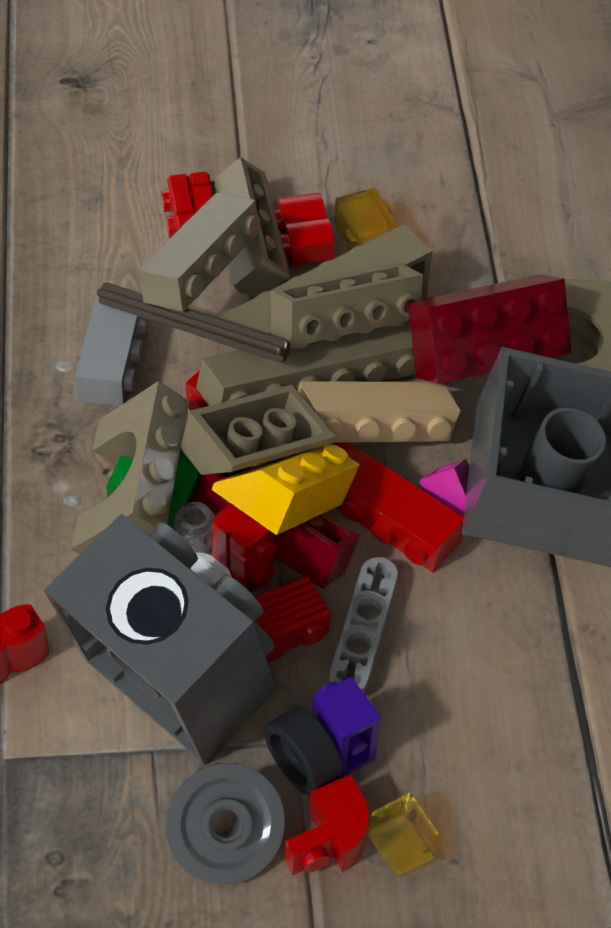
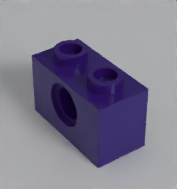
[312,676,381,780]

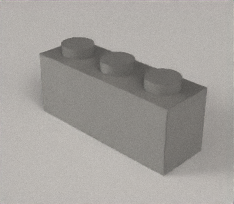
[75,295,149,406]

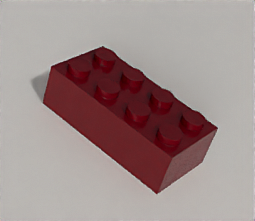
[408,274,572,384]

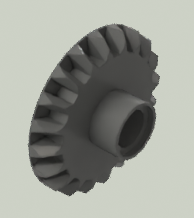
[165,762,285,885]

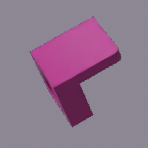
[419,458,470,516]

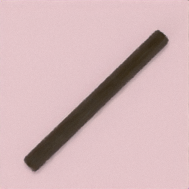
[96,282,291,363]

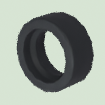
[264,706,343,796]

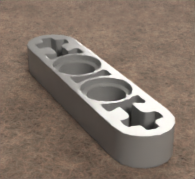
[329,557,398,694]

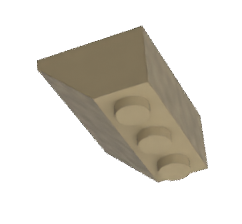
[180,385,336,475]

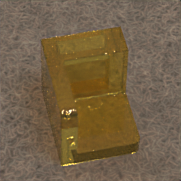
[367,792,439,876]

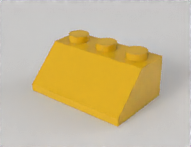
[211,444,360,535]

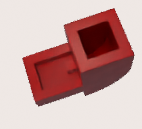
[284,774,369,876]

